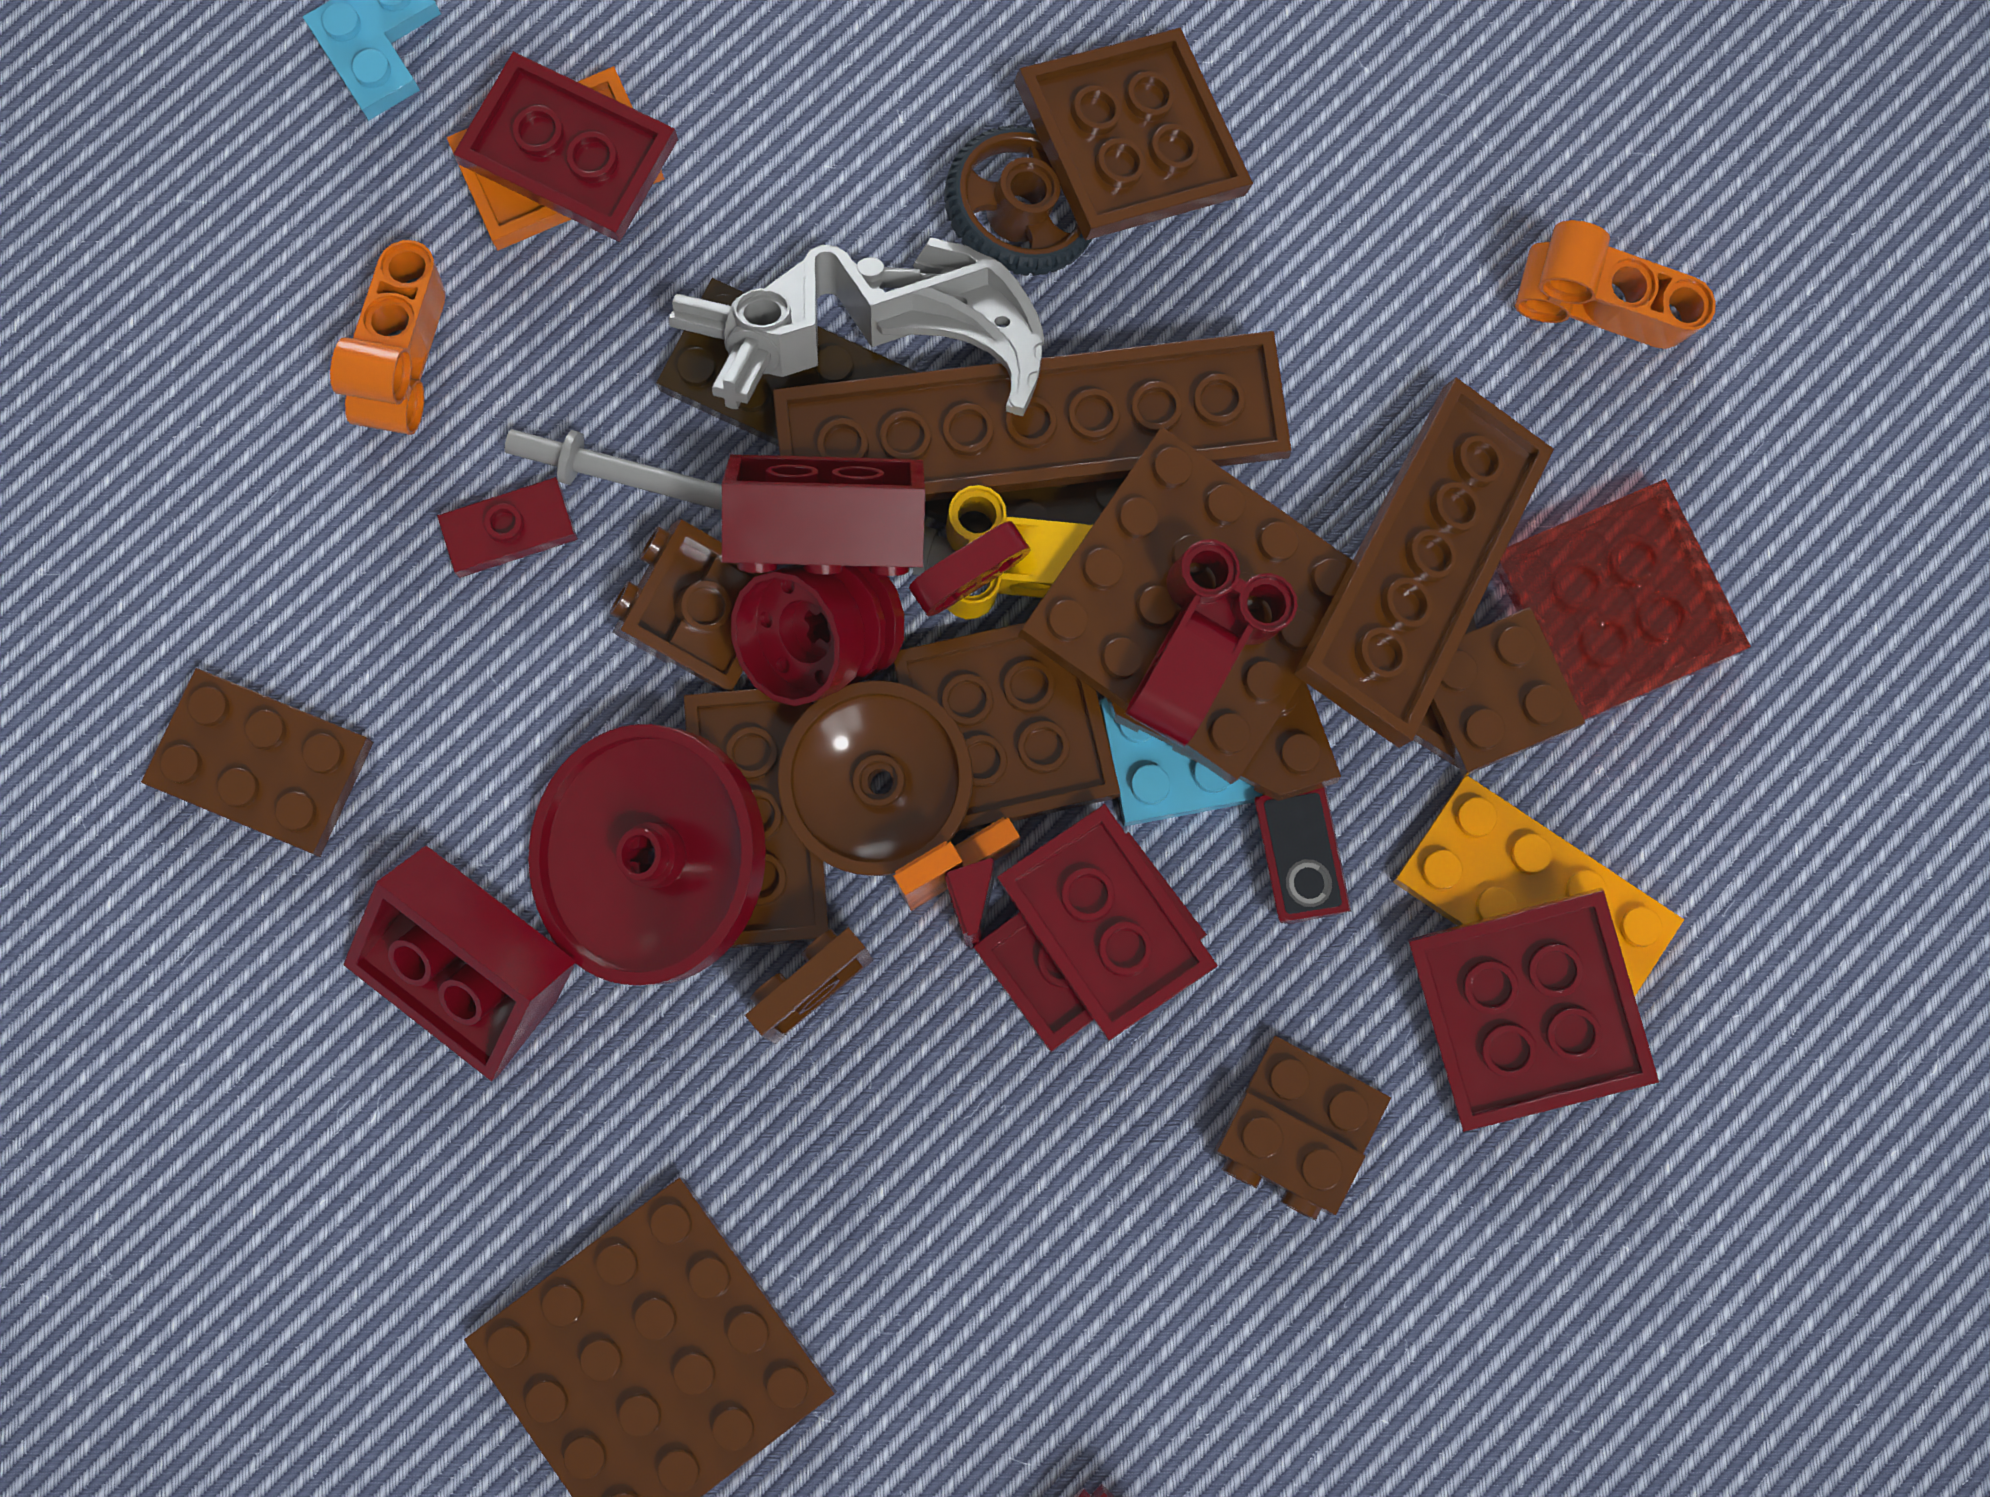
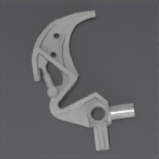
[669,238,1044,416]

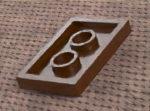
[141,668,374,857]

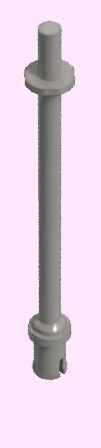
[504,429,956,576]

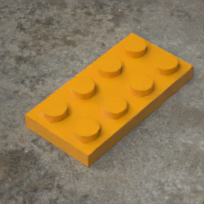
[1393,775,1684,996]

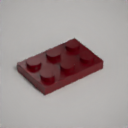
[453,51,678,242]
[997,804,1218,1042]
[973,831,1207,1053]

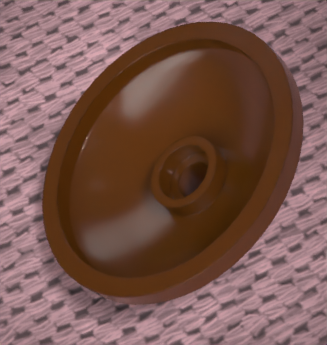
[778,681,973,876]

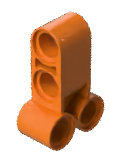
[1515,220,1716,349]
[330,240,446,435]

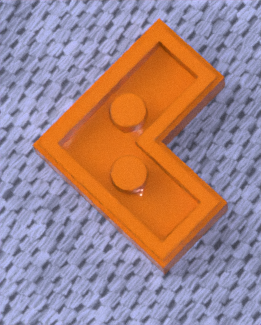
[893,817,1020,911]

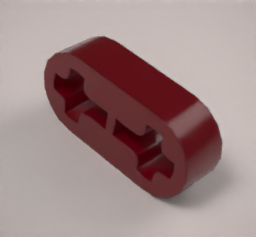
[909,521,1031,616]

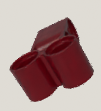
[1125,539,1298,748]

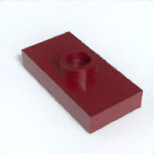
[437,477,578,578]

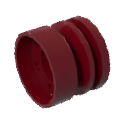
[731,564,905,706]

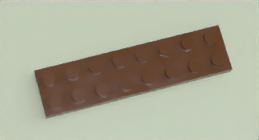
[773,331,1292,501]

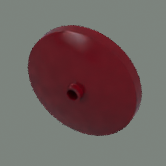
[528,724,766,986]

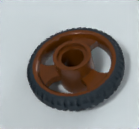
[944,125,1092,276]

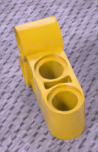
[946,485,1093,619]

